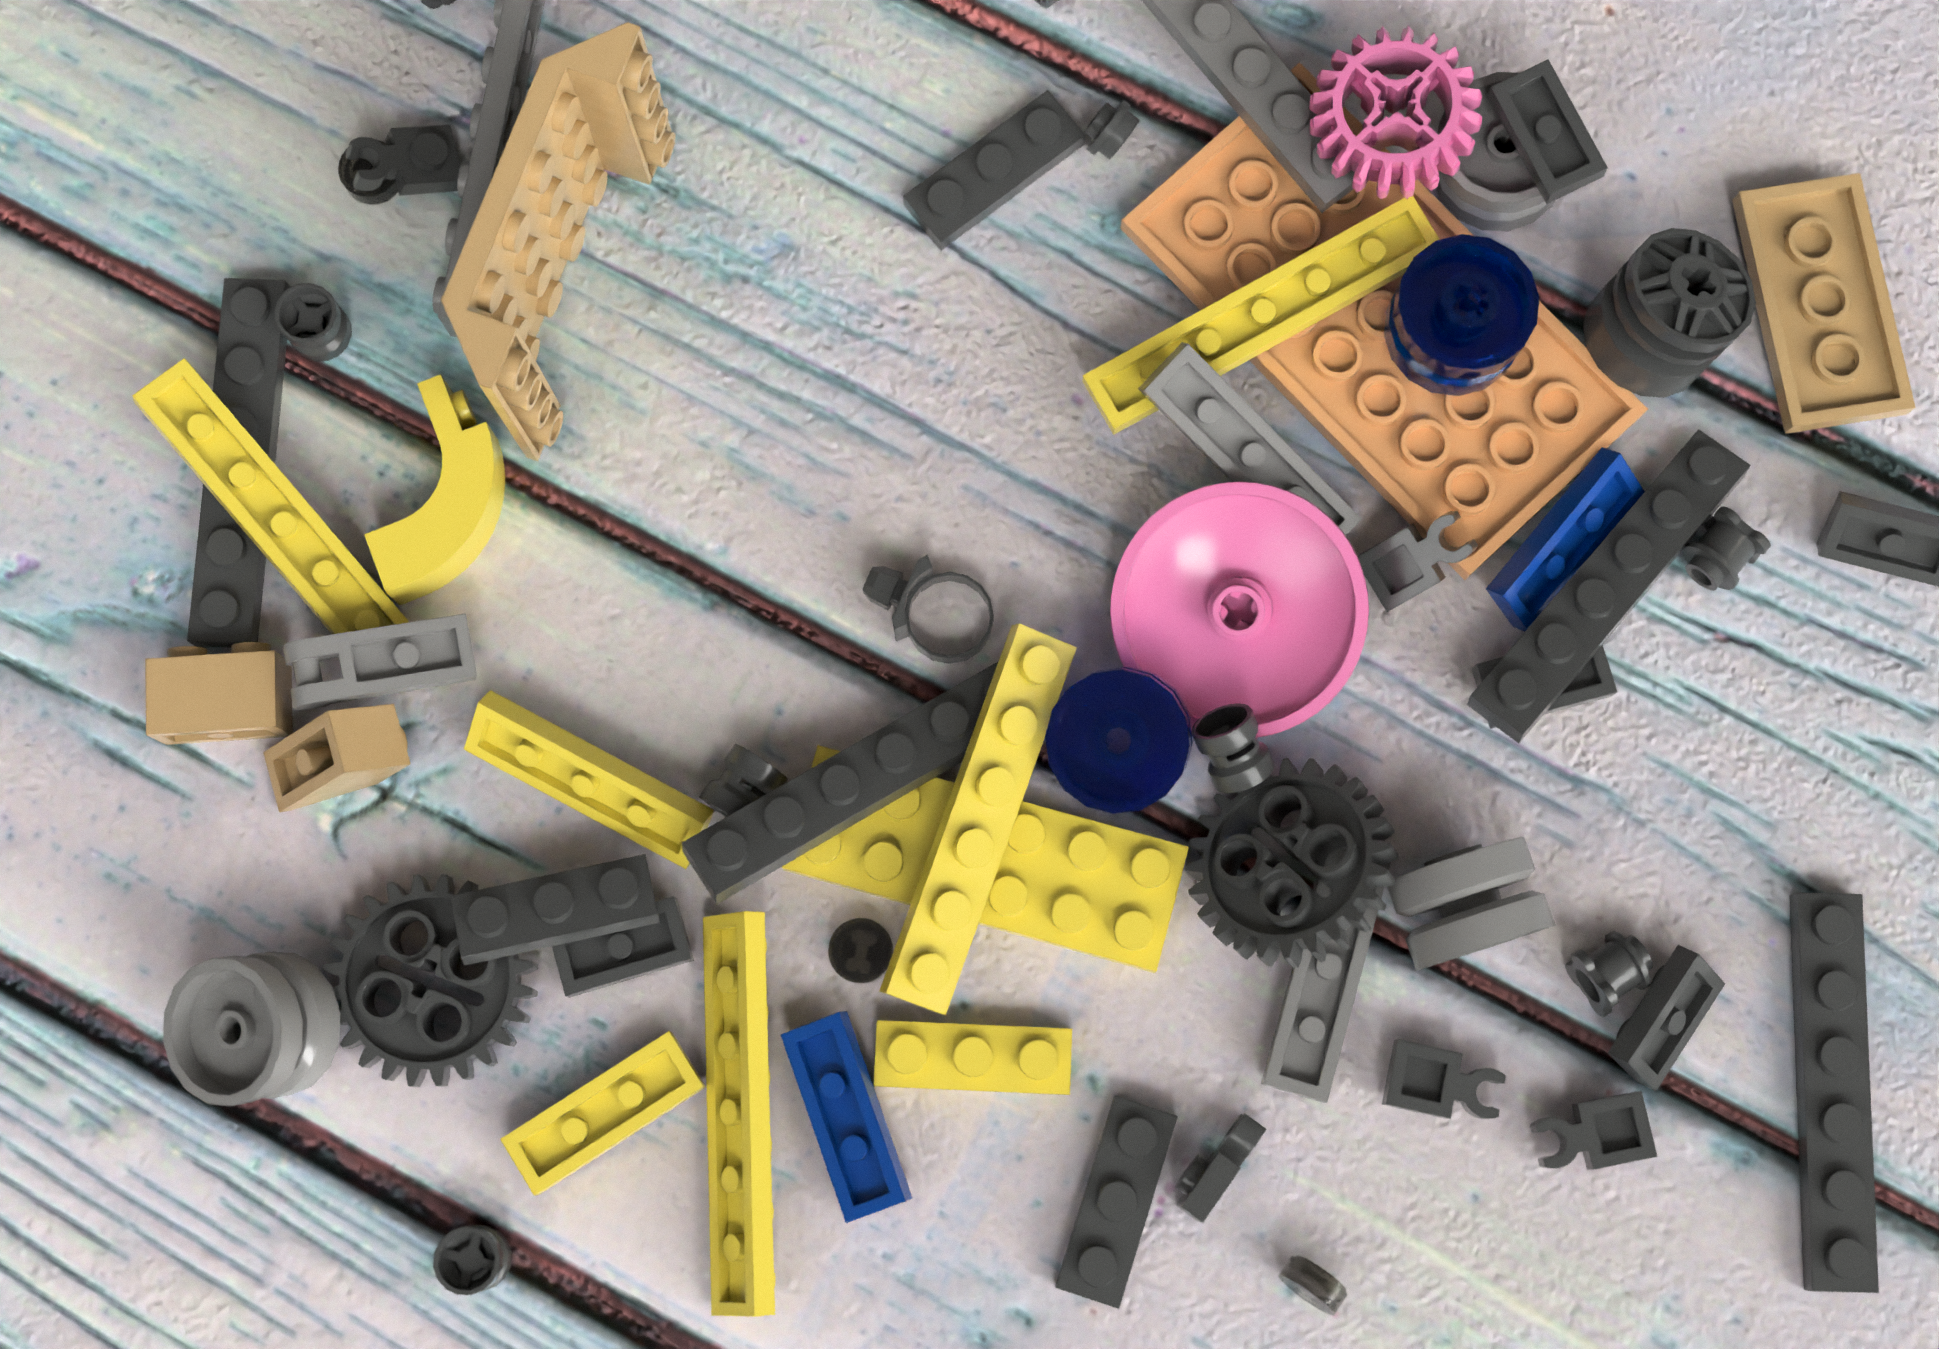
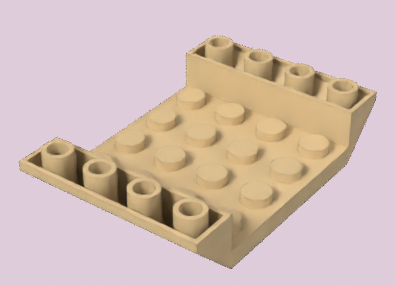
[441,22,675,461]

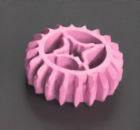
[1309,26,1482,200]

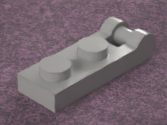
[283,613,477,710]

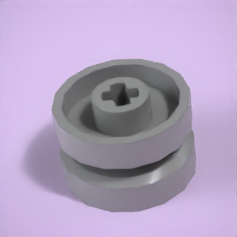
[1435,72,1556,231]
[1387,837,1556,970]
[163,952,340,1106]

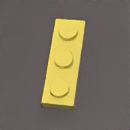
[873,1020,1072,1095]
[500,1031,706,1196]

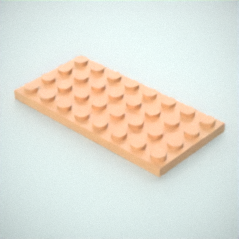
[1120,62,1648,580]

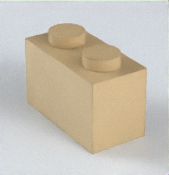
[145,642,293,745]

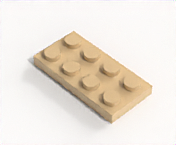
[1732,173,1916,434]

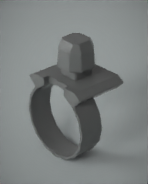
[863,555,994,664]

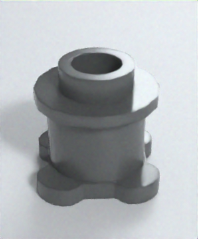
[1683,506,1771,591]
[1565,931,1653,1017]

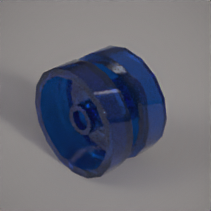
[1384,234,1540,396]
[1045,666,1194,814]

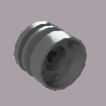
[1583,228,1756,398]

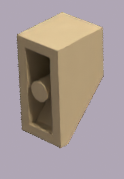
[263,704,410,812]

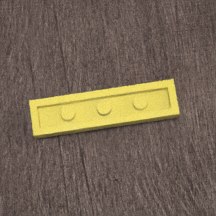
[464,690,714,869]

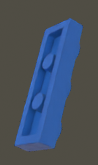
[1486,447,1645,632]
[780,1011,913,1223]

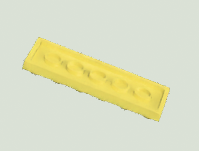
[782,745,1189,973]

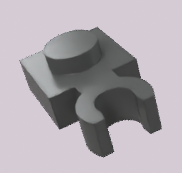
[346,125,461,196]
[1358,511,1478,612]
[1382,1039,1506,1119]
[1530,1091,1658,1170]
[1175,1113,1266,1223]

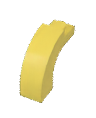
[364,374,505,605]

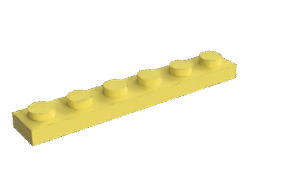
[1082,196,1444,435]
[132,358,409,634]
[879,623,1077,1015]
[703,911,776,1317]

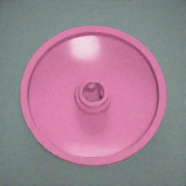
[1110,481,1369,738]

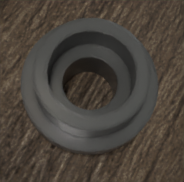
[1084,100,1139,160]

